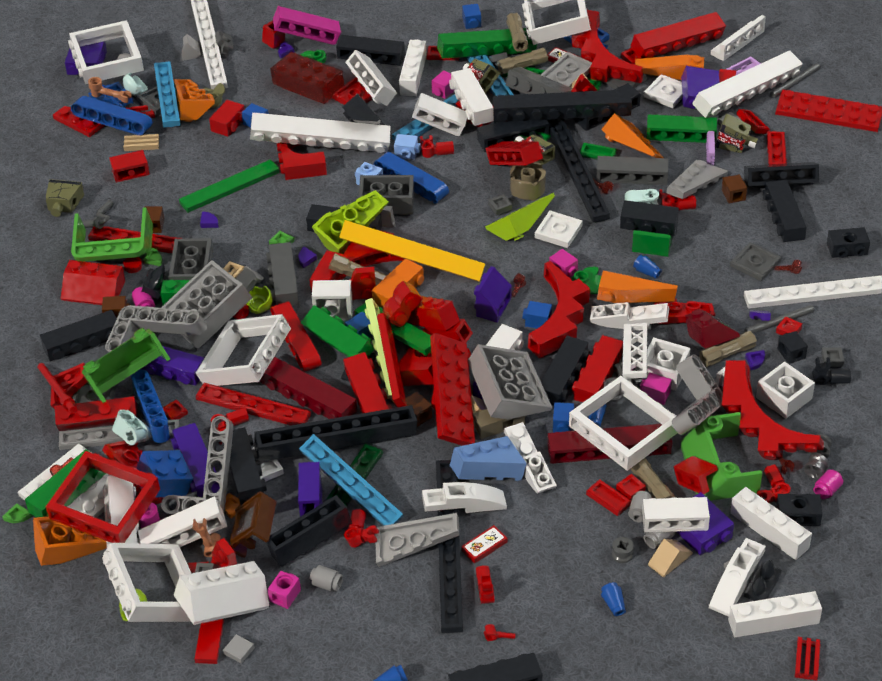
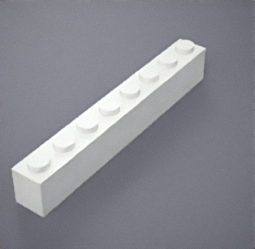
[693,50,803,118]
[250,112,390,153]

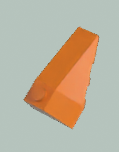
[635,55,704,80]
[601,113,663,158]
[597,271,678,303]
[33,516,107,566]

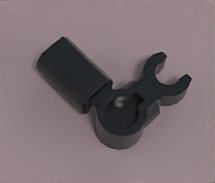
[812,357,851,385]

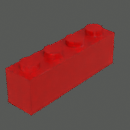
[485,141,543,166]
[407,296,460,331]
[572,335,623,402]
[343,352,392,413]
[54,396,138,431]

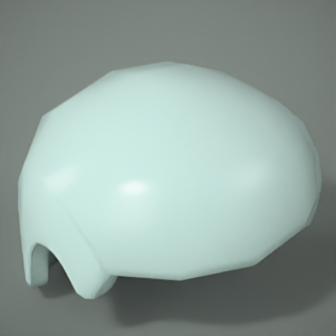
[123,73,148,97]

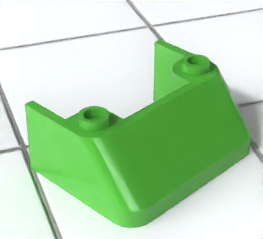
[71,207,153,262]
[82,328,170,403]
[681,412,762,501]

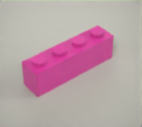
[273,6,341,45]

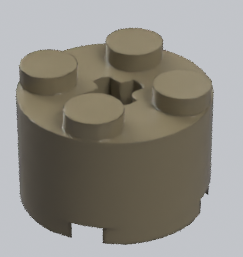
[510,162,546,201]

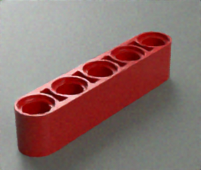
[270,301,322,372]

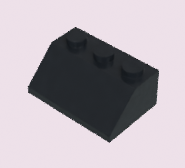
[342,93,385,125]
[620,200,679,236]

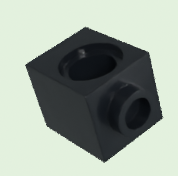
[777,331,808,364]

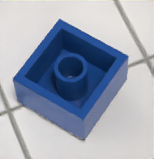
[136,450,193,497]

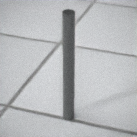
[770,63,820,97]
[744,305,814,334]

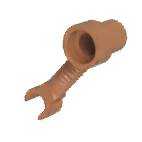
[88,77,132,103]
[192,518,221,557]

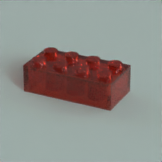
[270,52,345,104]

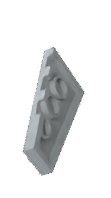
[666,160,728,199]
[375,513,459,566]

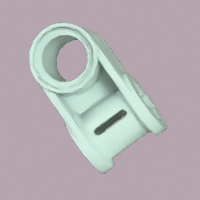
[624,189,659,205]
[112,410,151,445]

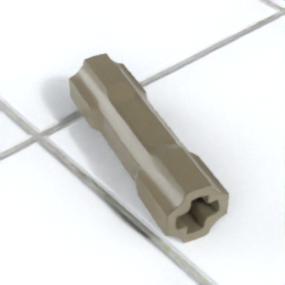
[506,13,528,52]
[497,48,548,75]
[329,253,386,286]
[699,331,757,367]
[630,458,675,499]

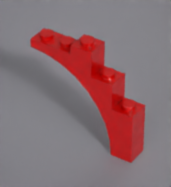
[571,10,643,83]
[310,230,414,292]
[528,261,590,358]
[722,360,824,460]

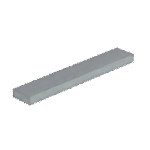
[59,419,179,450]

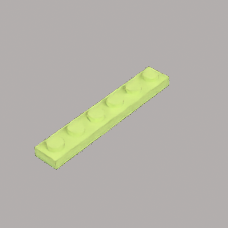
[364,298,395,404]

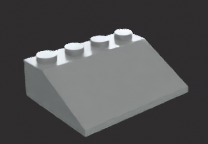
[161,260,253,350]
[468,344,552,420]

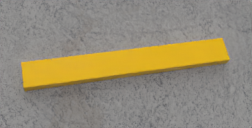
[339,220,485,282]

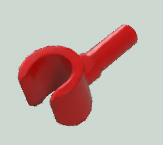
[484,624,515,641]

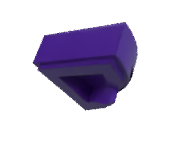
[278,41,294,58]
[200,212,219,228]
[298,247,317,268]
[749,311,771,321]
[745,350,765,370]

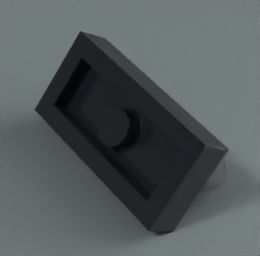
[141,265,166,300]
[744,560,782,601]

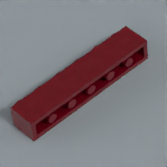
[252,356,357,419]
[547,424,672,464]

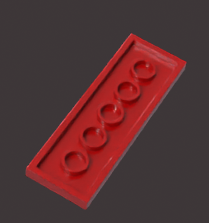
[775,90,882,132]
[430,333,475,446]

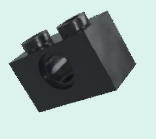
[827,227,870,258]
[776,493,823,526]

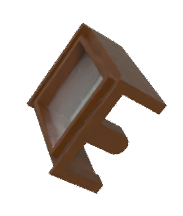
[230,491,277,558]

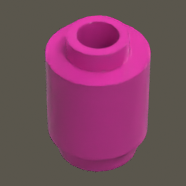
[132,287,155,307]
[813,470,843,499]
[139,503,160,528]

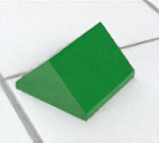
[632,230,672,257]

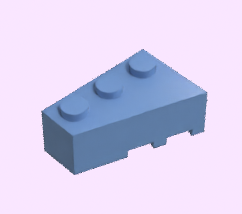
[450,436,527,481]

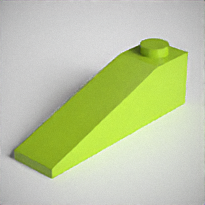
[312,190,389,254]
[485,193,555,241]

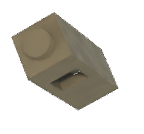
[473,409,527,439]

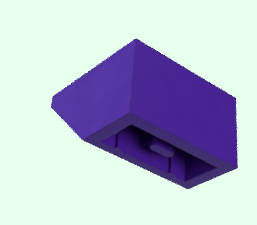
[474,266,512,322]

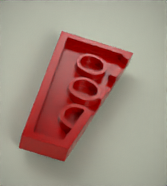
[102,441,164,504]

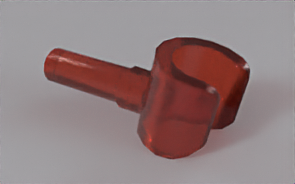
[593,179,613,194]
[775,260,802,274]
[512,273,526,297]
[50,457,73,476]
[778,457,795,474]

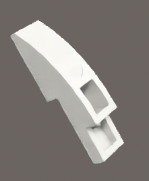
[590,302,669,330]
[504,422,557,494]
[422,482,507,513]
[709,538,766,617]

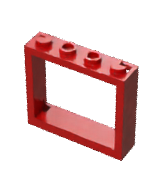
[46,451,160,543]

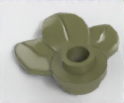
[204,83,225,108]

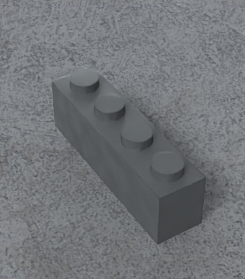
[506,67,573,94]
[596,156,668,185]
[266,242,299,306]

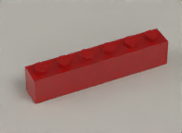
[630,12,726,59]

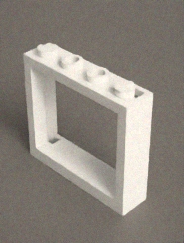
[522,0,591,45]
[68,20,144,84]
[195,314,291,386]
[569,376,677,471]
[102,543,191,622]

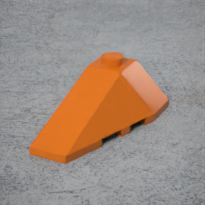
[173,79,215,122]

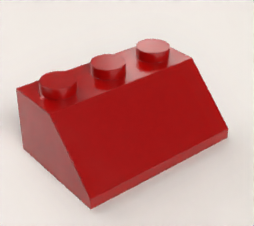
[61,260,125,305]

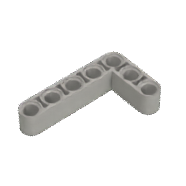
[105,305,207,353]
[672,354,723,435]
[161,416,233,515]

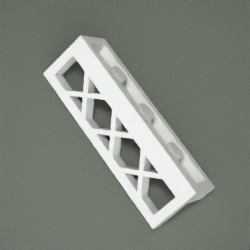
[711,15,766,61]
[623,323,648,382]

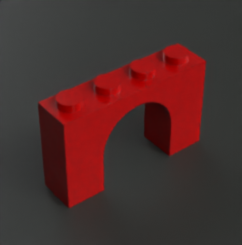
[276,142,327,180]
[399,319,473,386]

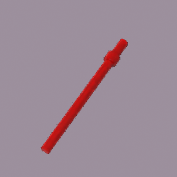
[38,363,77,414]

